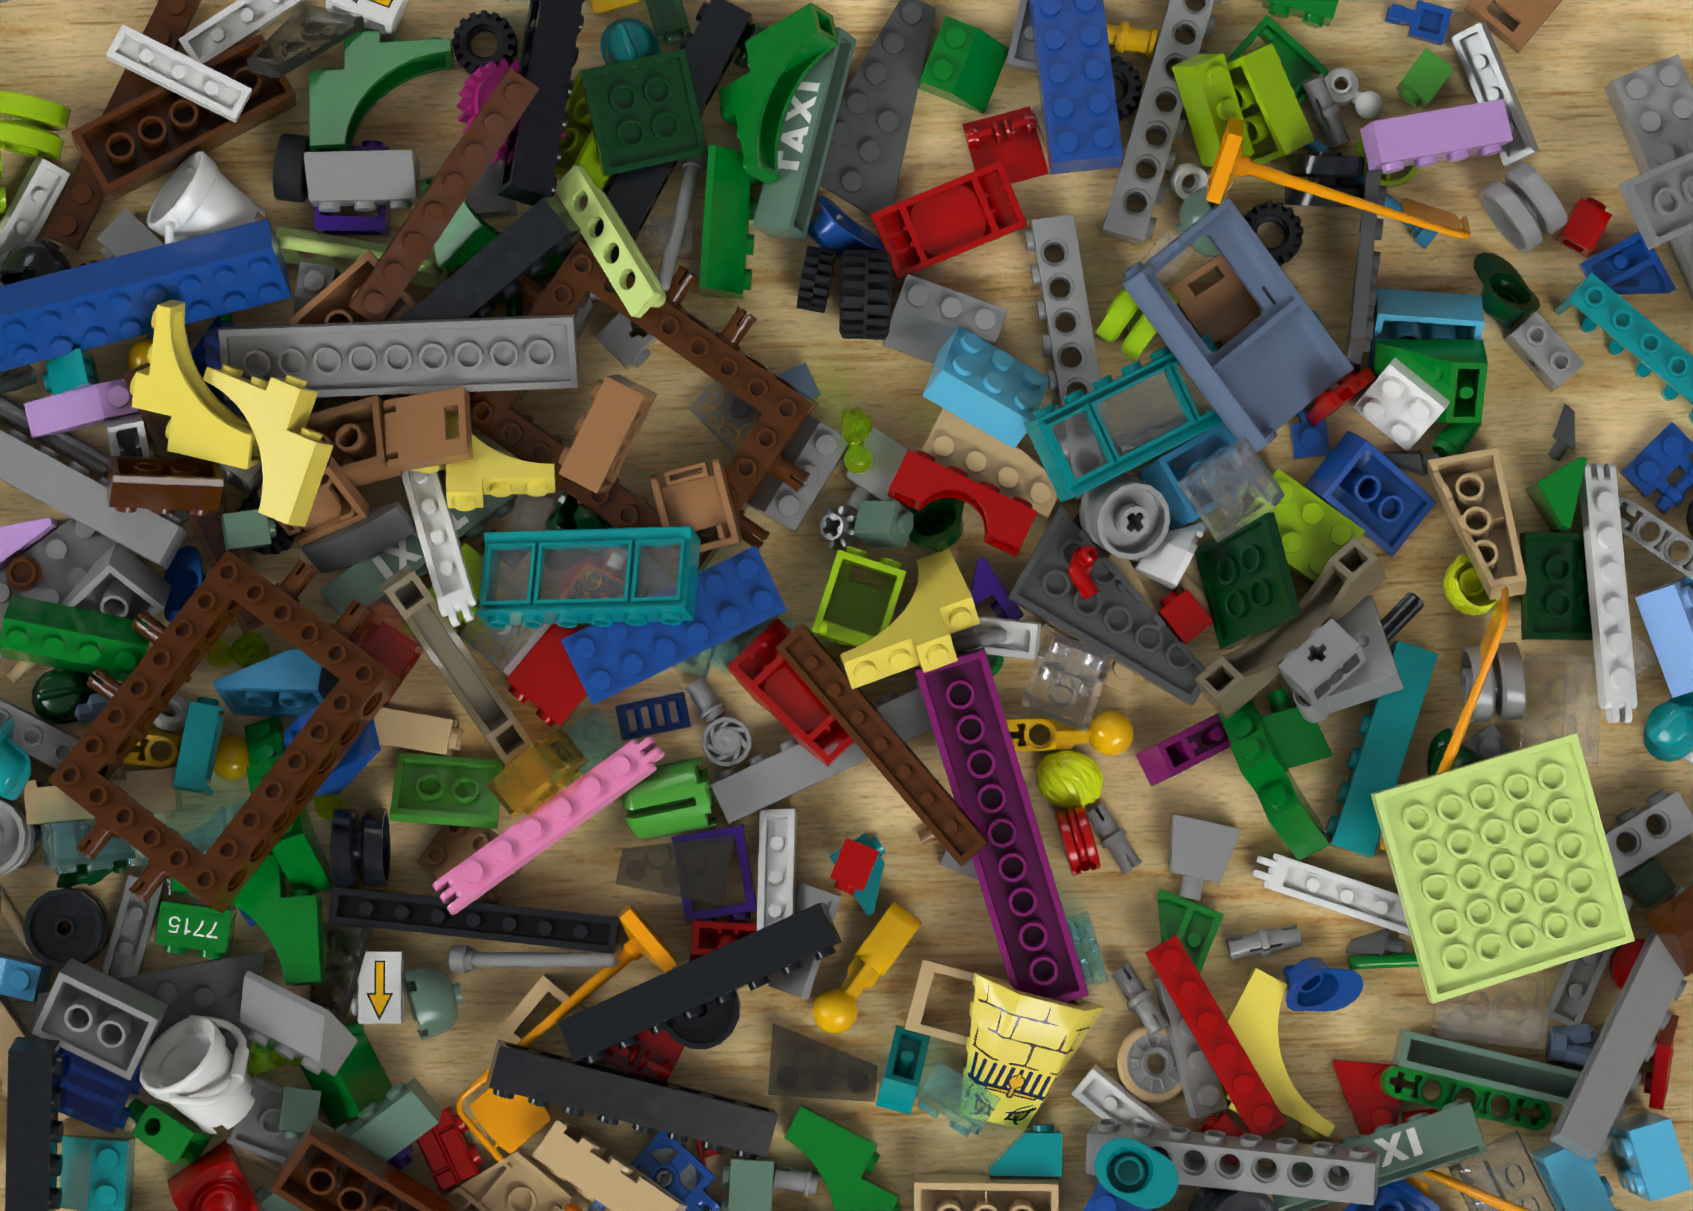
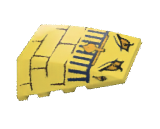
[959,972,1104,1130]

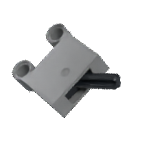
[1293,592,1424,723]

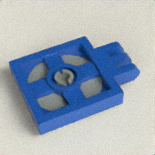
[631,1131,722,1211]

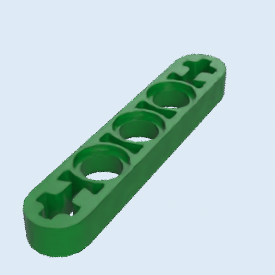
[1380,1065,1551,1130]

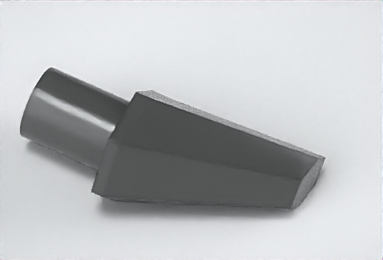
[1548,404,1575,462]
[1384,450,1442,476]
[1345,929,1405,955]

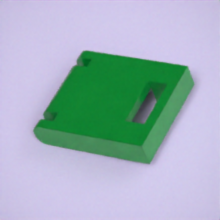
[1226,15,1329,105]

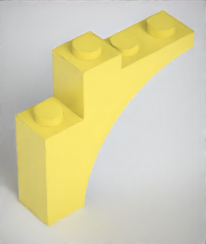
[130,299,261,470]
[203,364,334,527]
[409,393,555,511]
[840,549,980,689]
[1224,967,1336,1140]

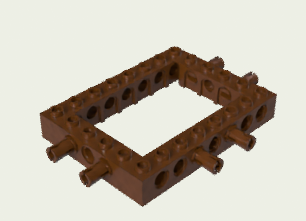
[470,240,818,573]
[48,550,402,914]

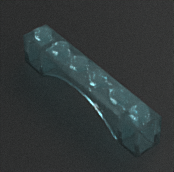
[41,803,244,875]

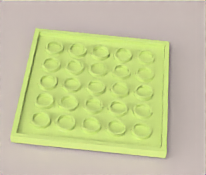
[1371,733,1635,1004]

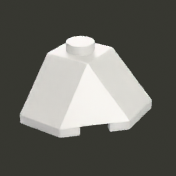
[1133,522,1207,590]

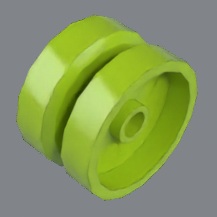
[0,91,71,160]
[1095,287,1181,362]

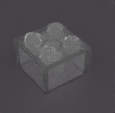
[1177,436,1285,542]
[1020,630,1115,732]

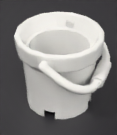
[147,151,265,244]
[140,1015,257,1134]

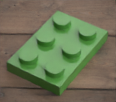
[389,752,505,829]

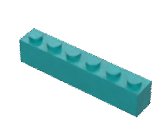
[1325,640,1438,858]

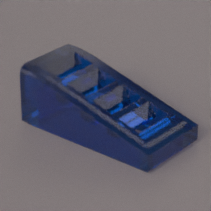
[615,692,692,741]

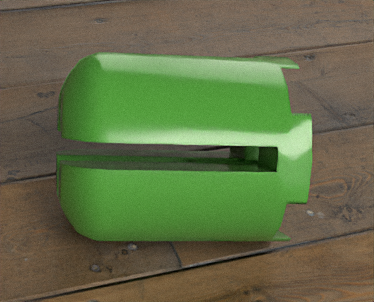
[621,756,717,840]

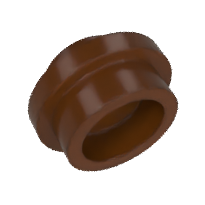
[6,556,42,591]

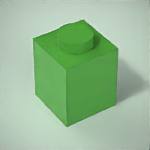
[1396,48,1454,109]

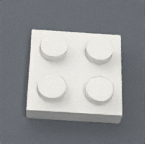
[1353,357,1450,452]

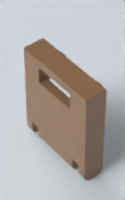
[1464,0,1562,53]
[1168,256,1261,350]
[383,387,473,473]
[258,456,370,546]
[650,458,742,560]

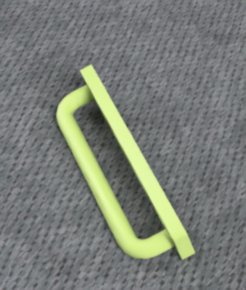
[556,165,666,318]
[275,226,449,290]

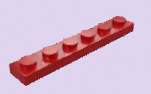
[1145,935,1287,1137]

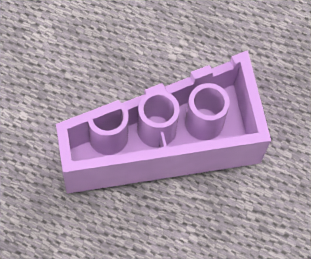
[1360,99,1513,174]

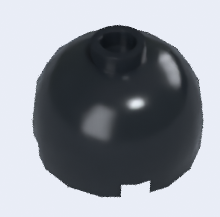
[0,239,72,285]

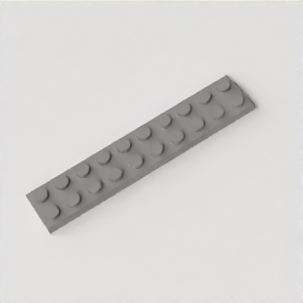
[218,314,580,400]

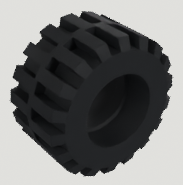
[839,249,892,340]

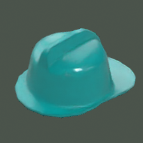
[600,18,662,65]
[1643,692,1693,762]
[0,717,31,800]
[1094,1137,1179,1209]

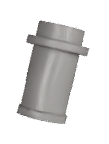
[685,676,726,724]
[773,1165,820,1197]

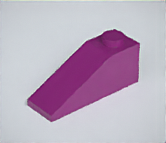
[1135,713,1231,786]

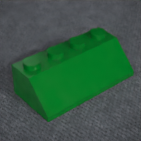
[699,145,759,299]
[0,595,151,682]

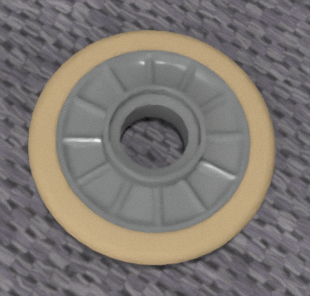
[1117,1026,1183,1103]

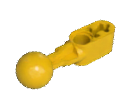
[1006,710,1134,756]
[123,727,250,780]
[812,901,922,1034]

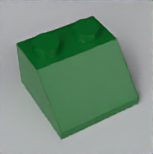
[919,16,1009,114]

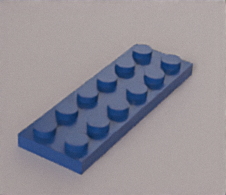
[561,545,787,705]

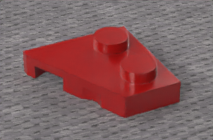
[1306,367,1377,427]
[1644,1015,1679,1110]
[1331,1059,1401,1135]

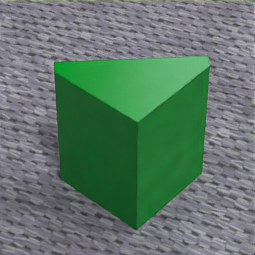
[1525,457,1588,533]
[300,1032,393,1128]

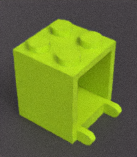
[812,546,907,648]

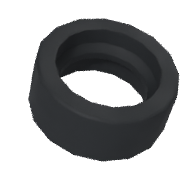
[273,133,311,203]

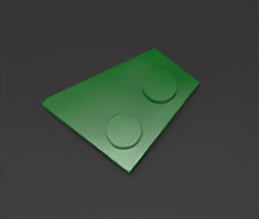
[1157,889,1224,974]

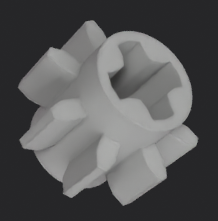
[818,506,858,550]

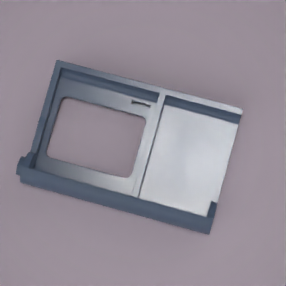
[1121,198,1354,456]

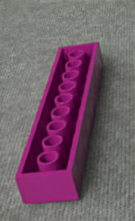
[915,647,1089,1002]

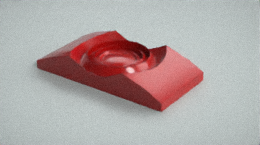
[870,160,1028,280]
[727,618,854,767]
[167,1139,264,1211]

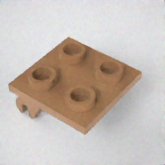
[417,825,523,904]

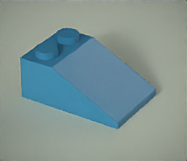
[1137,422,1270,531]
[214,650,339,717]

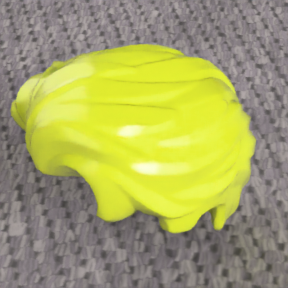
[1443,555,1499,616]
[1036,750,1104,810]

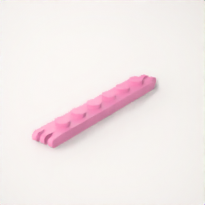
[432,736,664,915]

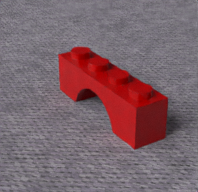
[887,450,1038,557]

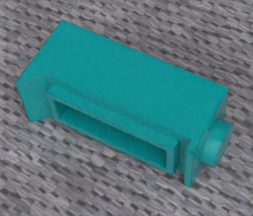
[172,697,226,796]

